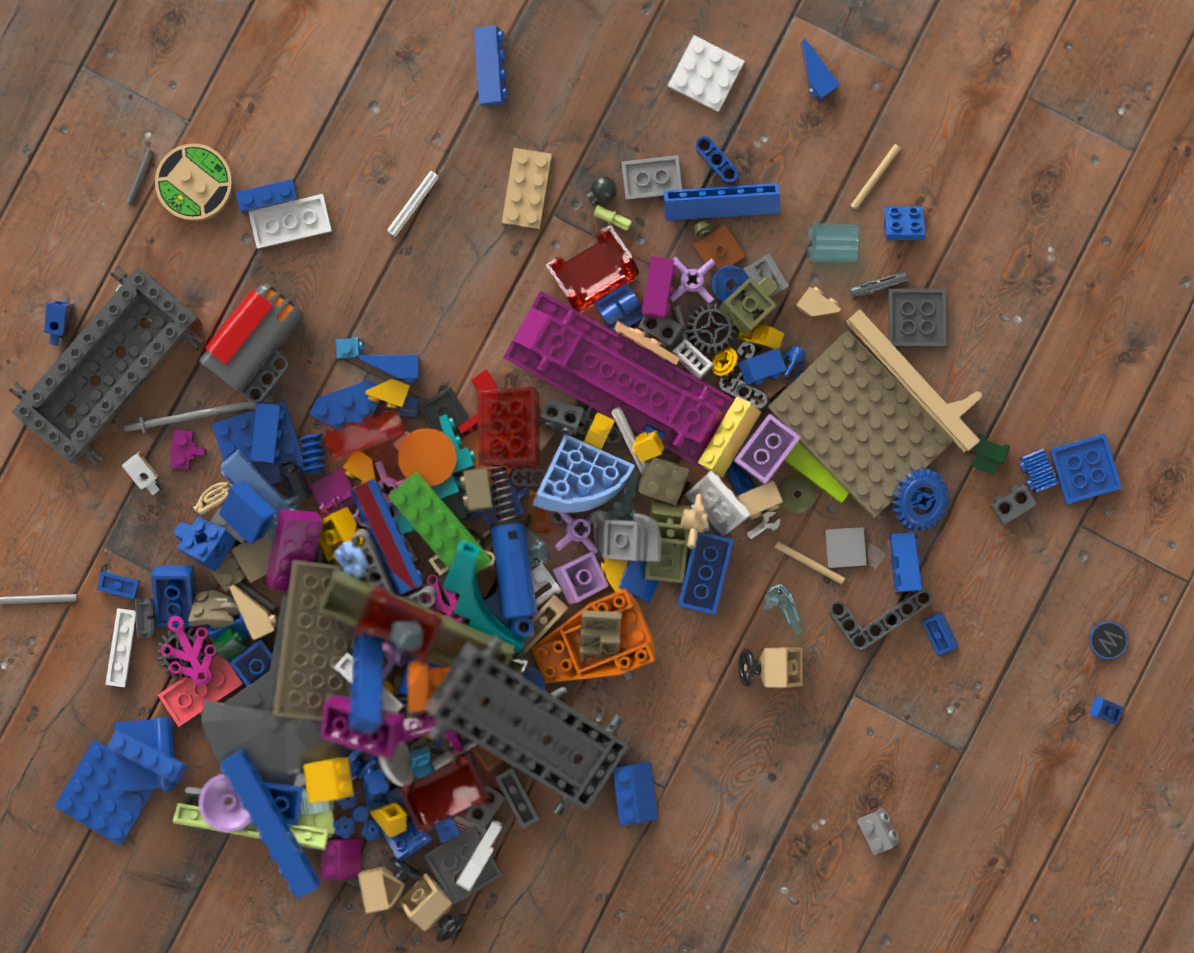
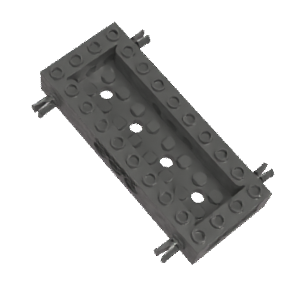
[9,266,205,466]
[425,636,629,817]

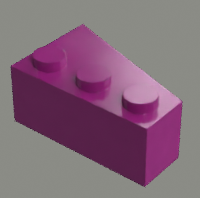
[641,256,677,320]

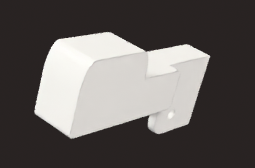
[456,820,503,891]

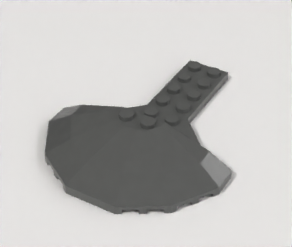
[201,595,352,787]

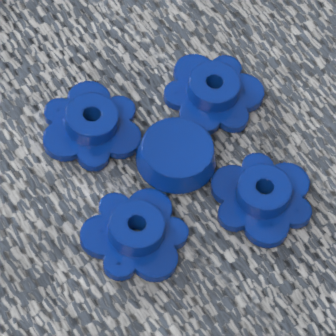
[333,789,386,841]

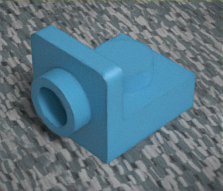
[336,337,363,359]
[409,746,433,779]

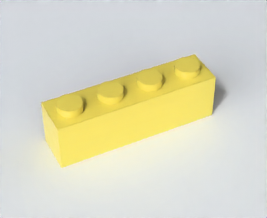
[698,397,761,478]

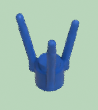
[782,346,806,382]

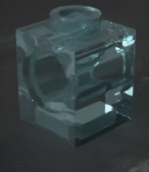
[390,620,422,650]

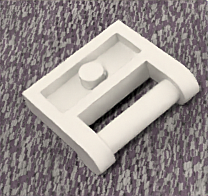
[531,564,562,607]

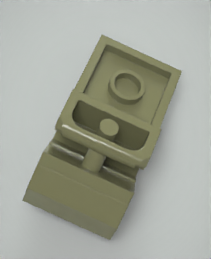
[644,502,690,583]

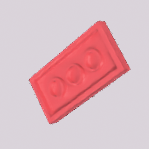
[158,655,244,727]

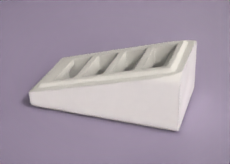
[672,338,713,380]

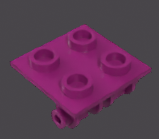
[309,467,356,518]

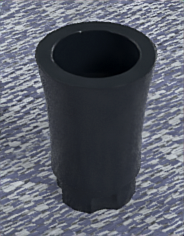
[278,459,313,504]

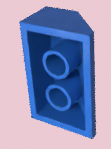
[613,761,658,825]

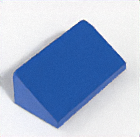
[921,612,958,656]

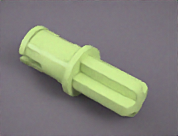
[593,205,631,231]

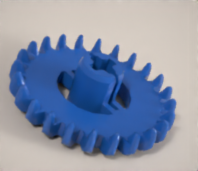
[892,469,950,531]

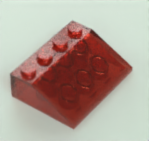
[478,387,540,468]
[322,408,407,460]

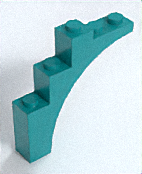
[394,414,477,536]
[443,541,526,653]

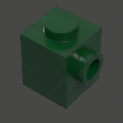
[213,627,246,662]

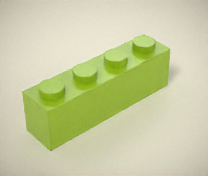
[783,441,849,503]

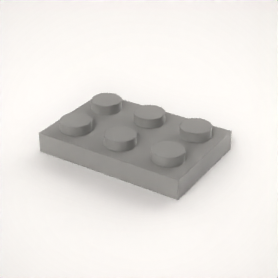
[621,155,682,200]

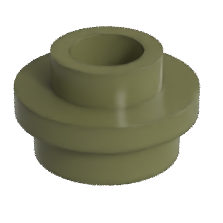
[694,220,712,237]

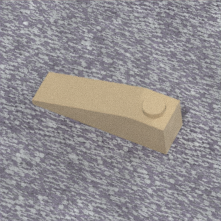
[521,595,568,654]

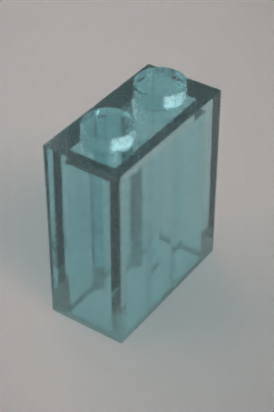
[807,223,859,264]

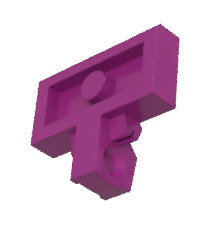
[169,430,206,470]

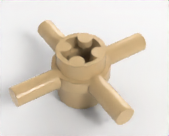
[680,494,707,549]

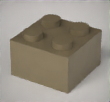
[637,456,690,505]
[460,468,493,514]

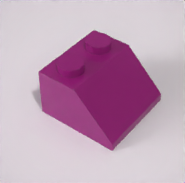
[321,838,362,879]

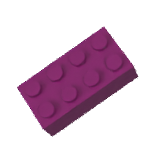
[265,509,323,591]

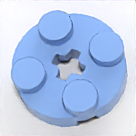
[334,542,368,579]

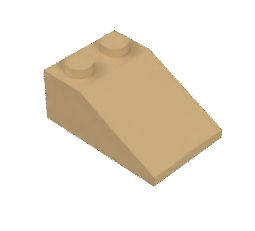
[229,585,278,640]

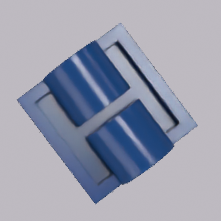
[884,207,925,240]
[594,283,644,333]
[381,809,432,862]

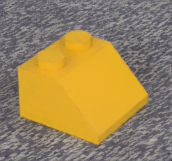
[318,507,356,562]
[303,757,354,803]

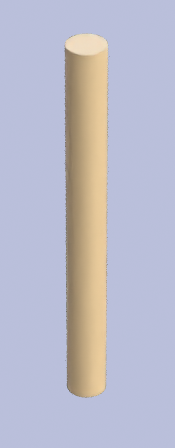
[850,144,901,210]
[774,541,845,585]

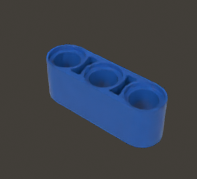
[695,136,738,185]

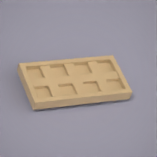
[502,148,552,230]

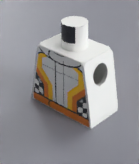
[122,451,161,495]

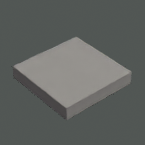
[825,527,866,568]

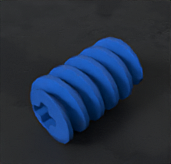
[300,434,327,474]

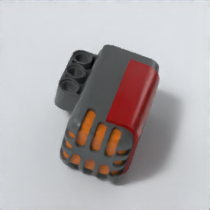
[199,284,304,404]

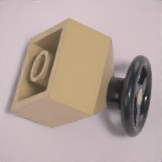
[739,647,803,687]
[359,856,423,913]
[399,873,467,942]

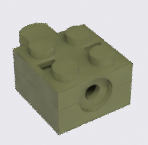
[718,277,777,335]

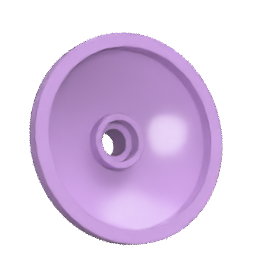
[199,774,251,832]

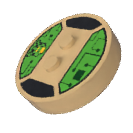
[155,144,233,222]

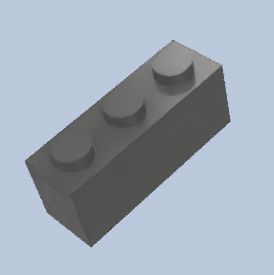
[495,767,540,829]

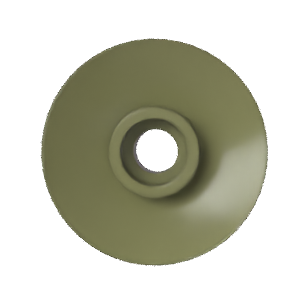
[778,475,816,513]

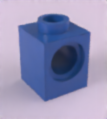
[434,815,460,842]

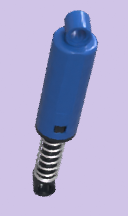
[485,445,537,638]

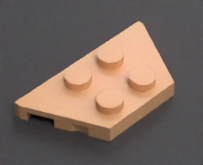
[614,322,680,365]

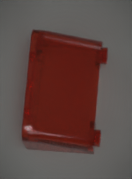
[546,224,639,312]
[352,587,443,666]
[398,755,489,833]

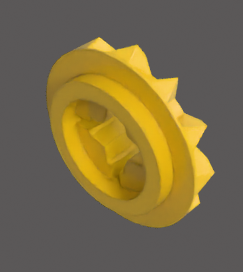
[712,348,739,377]

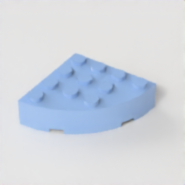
[533,435,635,513]

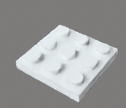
[668,35,745,112]
[684,471,750,537]

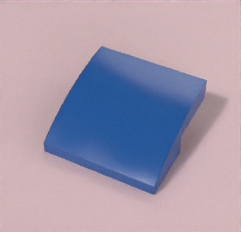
[618,560,659,603]

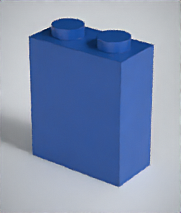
[219,481,276,545]

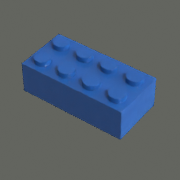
[677,532,734,615]

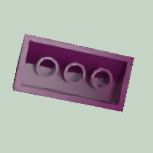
[321,695,405,759]

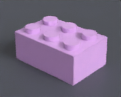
[734,414,800,484]

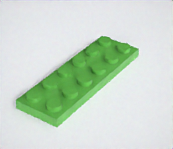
[388,472,492,574]

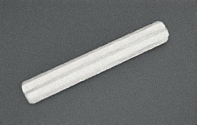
[388,171,439,236]
[611,407,647,475]

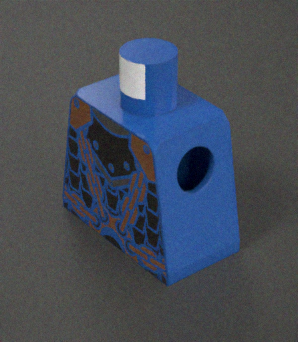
[44,300,74,346]

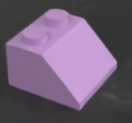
[553,552,609,604]

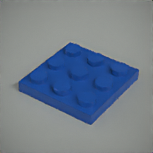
[1049,433,1122,505]

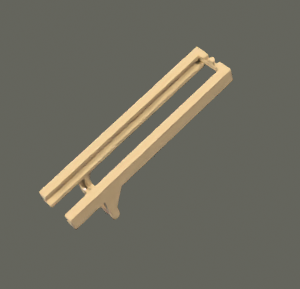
[845,309,982,453]

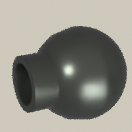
[585,176,617,206]

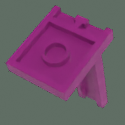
[399,712,464,753]

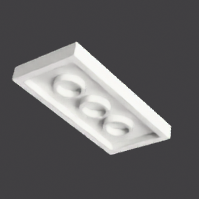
[248,194,332,249]

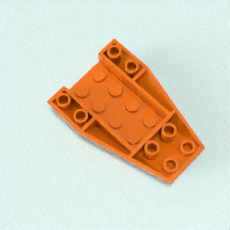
[531,589,655,684]

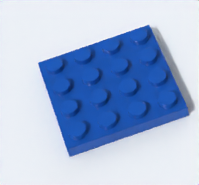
[212,400,307,485]
[54,740,154,846]

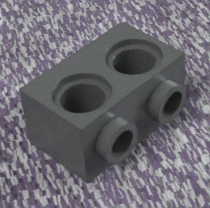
[638,316,685,349]
[539,397,584,437]
[990,484,1037,525]
[464,783,506,830]

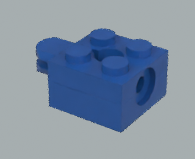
[174,516,236,571]

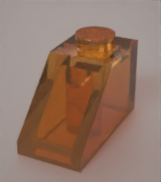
[529,489,551,534]

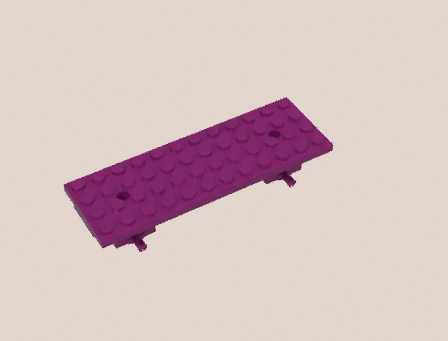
[503,291,735,470]

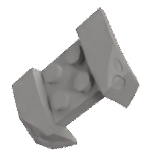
[591,511,661,562]

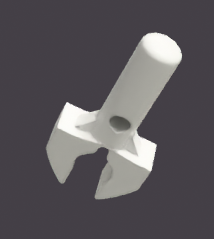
[747,512,780,539]

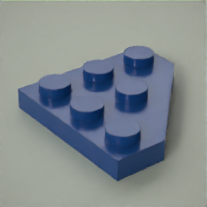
[309,380,381,440]

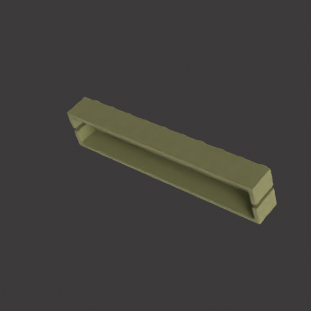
[318,569,514,667]

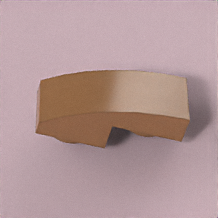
[745,377,786,404]

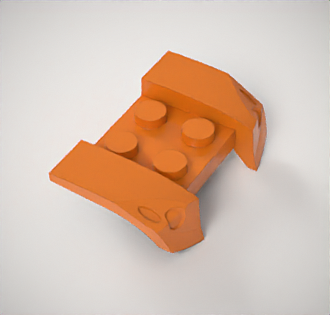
[408,657,486,712]

